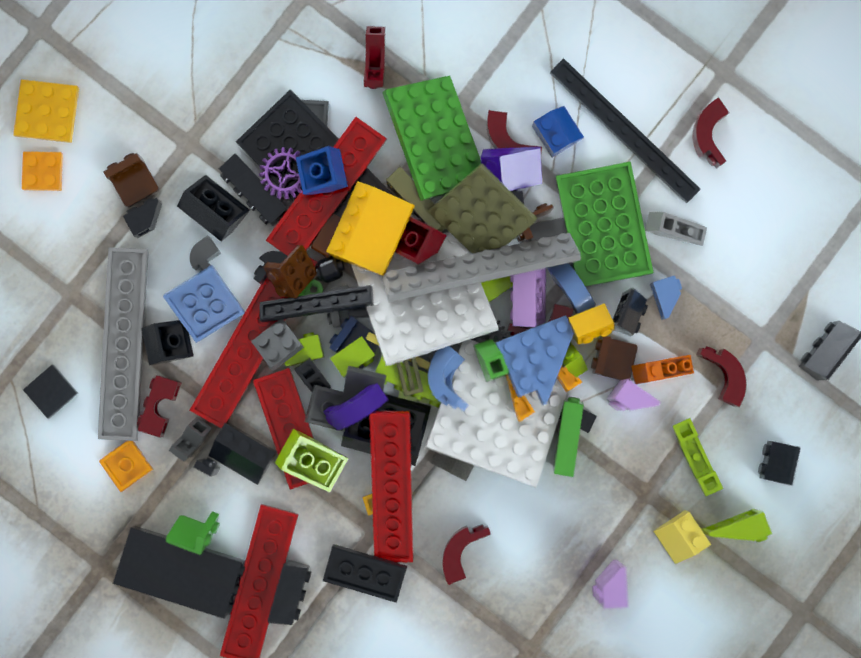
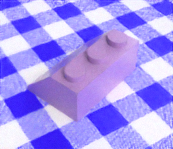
[510,268,546,327]
[607,379,661,411]
[592,560,628,609]

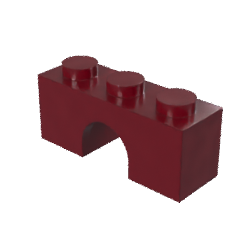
[137,375,182,438]

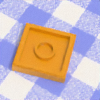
[99,441,153,492]

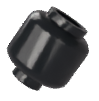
[315,255,345,283]

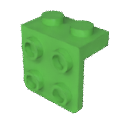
[166,511,220,555]

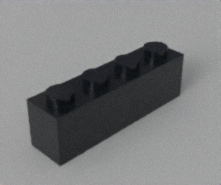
[218,153,288,226]

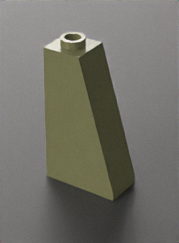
[386,167,446,232]

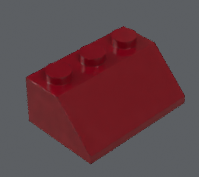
[395,217,447,264]

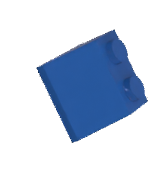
[532,106,584,158]
[296,146,348,195]

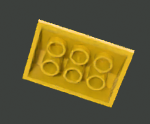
[326,181,415,276]

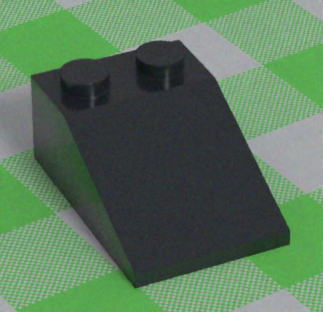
[612,288,648,336]

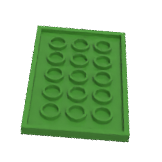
[382,75,481,201]
[555,161,654,287]

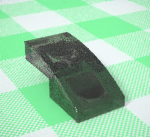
[430,451,474,481]

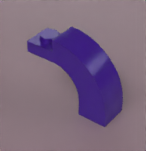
[323,383,388,430]

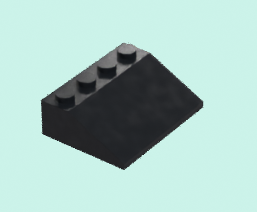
[341,394,431,466]

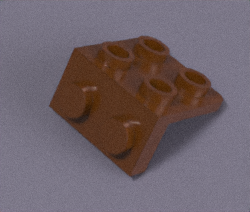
[103,153,159,207]
[516,203,554,242]
[263,245,317,298]
[591,336,638,380]

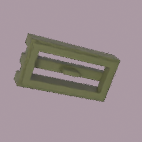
[396,357,424,396]

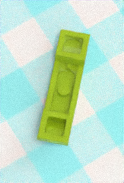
[672,418,724,497]

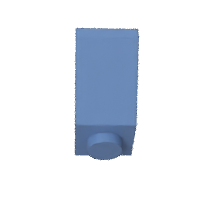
[650,275,682,320]

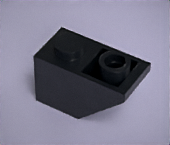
[123,198,162,238]

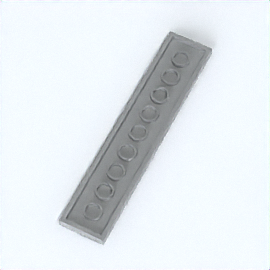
[382,233,581,302]
[98,248,148,441]

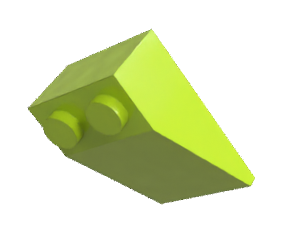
[275,429,349,492]
[701,509,772,542]

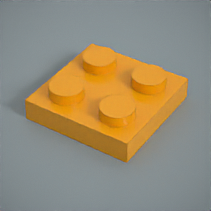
[22,151,63,191]

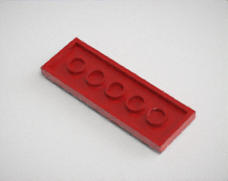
[253,368,314,490]

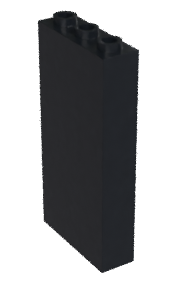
[113,526,245,619]

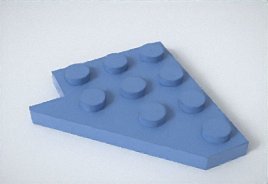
[495,316,574,406]

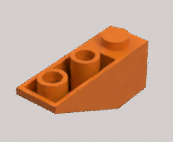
[631,355,694,384]

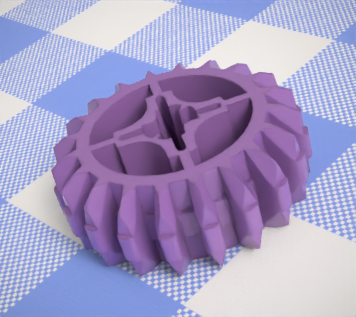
[259,147,302,200]

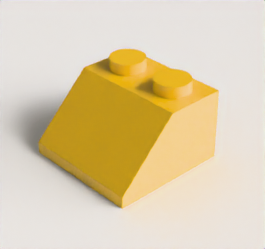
[568,303,614,345]

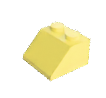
[653,510,711,564]

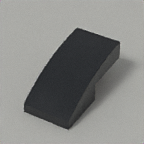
[294,358,331,393]

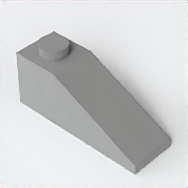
[645,212,707,246]

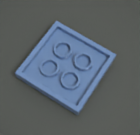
[163,265,245,343]

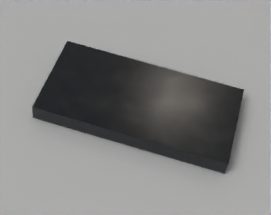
[323,544,407,603]

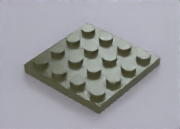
[428,163,537,254]

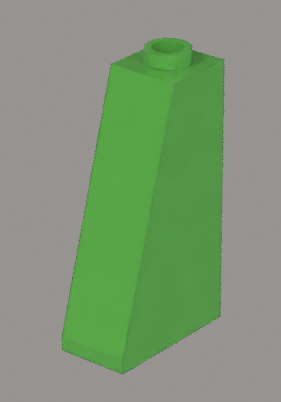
[553,397,584,477]

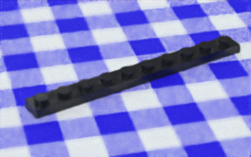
[550,58,701,204]

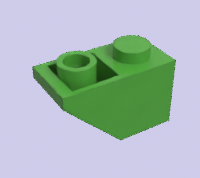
[473,339,509,382]

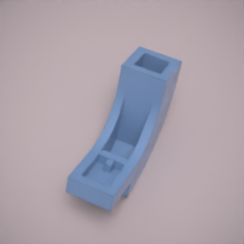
[547,263,596,314]
[428,346,469,411]

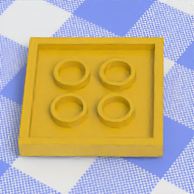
[13,79,79,143]

